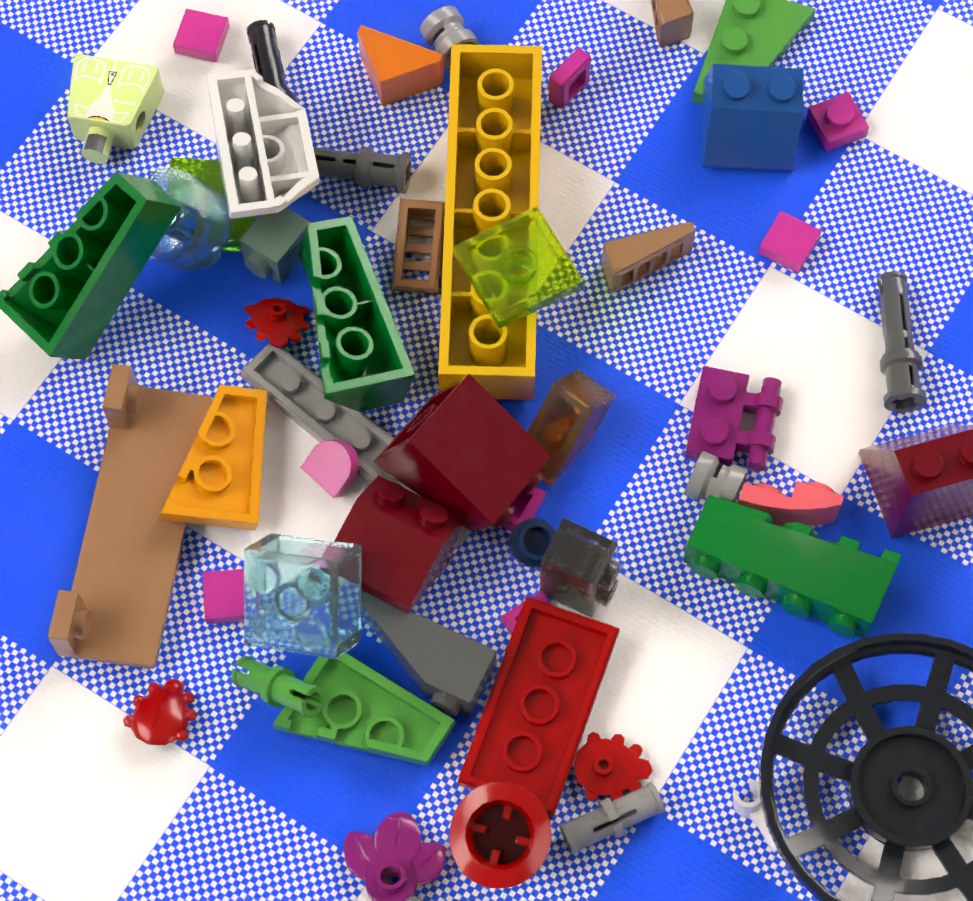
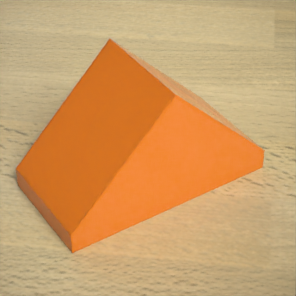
[357,25,444,106]

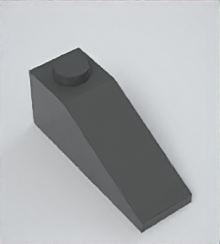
[357,590,496,718]

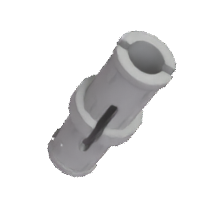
[559,782,666,855]

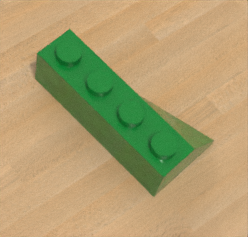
[0,172,182,360]
[298,216,415,412]
[683,495,902,638]

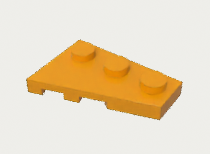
[158,385,267,530]

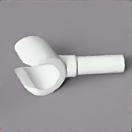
[733,779,777,853]

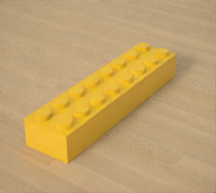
[438,44,542,400]

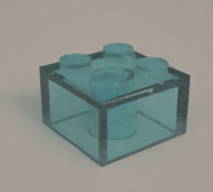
[244,533,362,659]

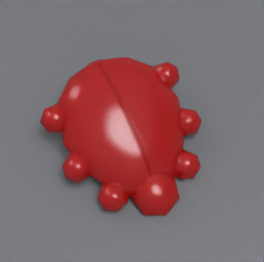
[244,298,310,349]
[123,679,198,745]
[574,732,653,801]

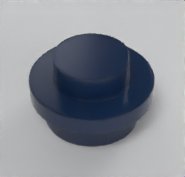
[509,519,558,568]

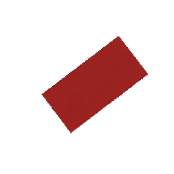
[457,596,620,819]

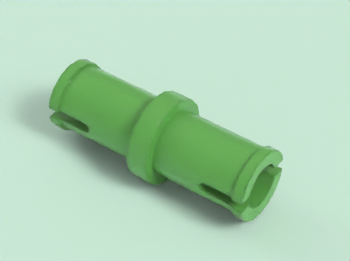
[231,656,325,718]

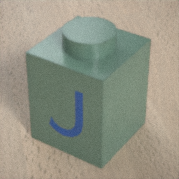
[240,207,311,285]

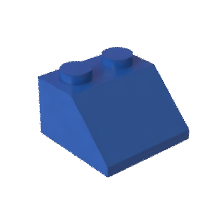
[702,64,804,173]

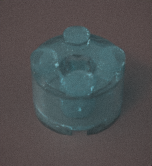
[148,167,231,271]

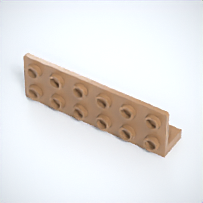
[47,364,212,669]

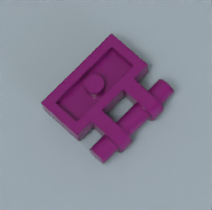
[684,366,783,471]

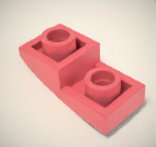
[737,481,844,526]

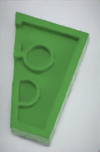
[692,0,816,104]
[272,642,455,767]

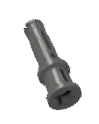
[313,147,412,194]
[877,271,927,413]

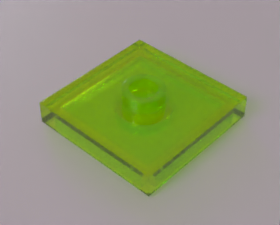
[453,206,584,329]

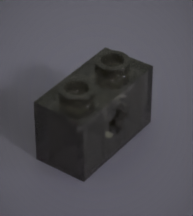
[539,518,622,618]

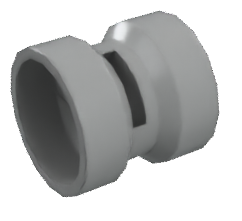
[420,5,480,69]
[684,451,748,503]

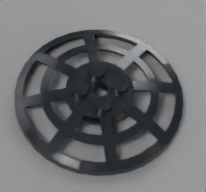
[759,633,973,901]

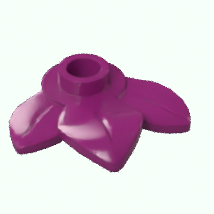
[344,811,446,901]

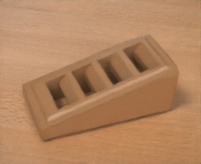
[651,0,694,47]
[391,198,445,294]
[601,222,696,293]

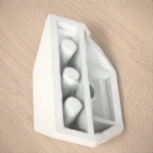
[207,69,320,219]

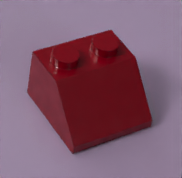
[321,475,464,614]

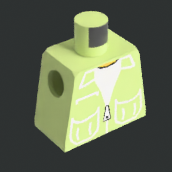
[68,53,164,164]

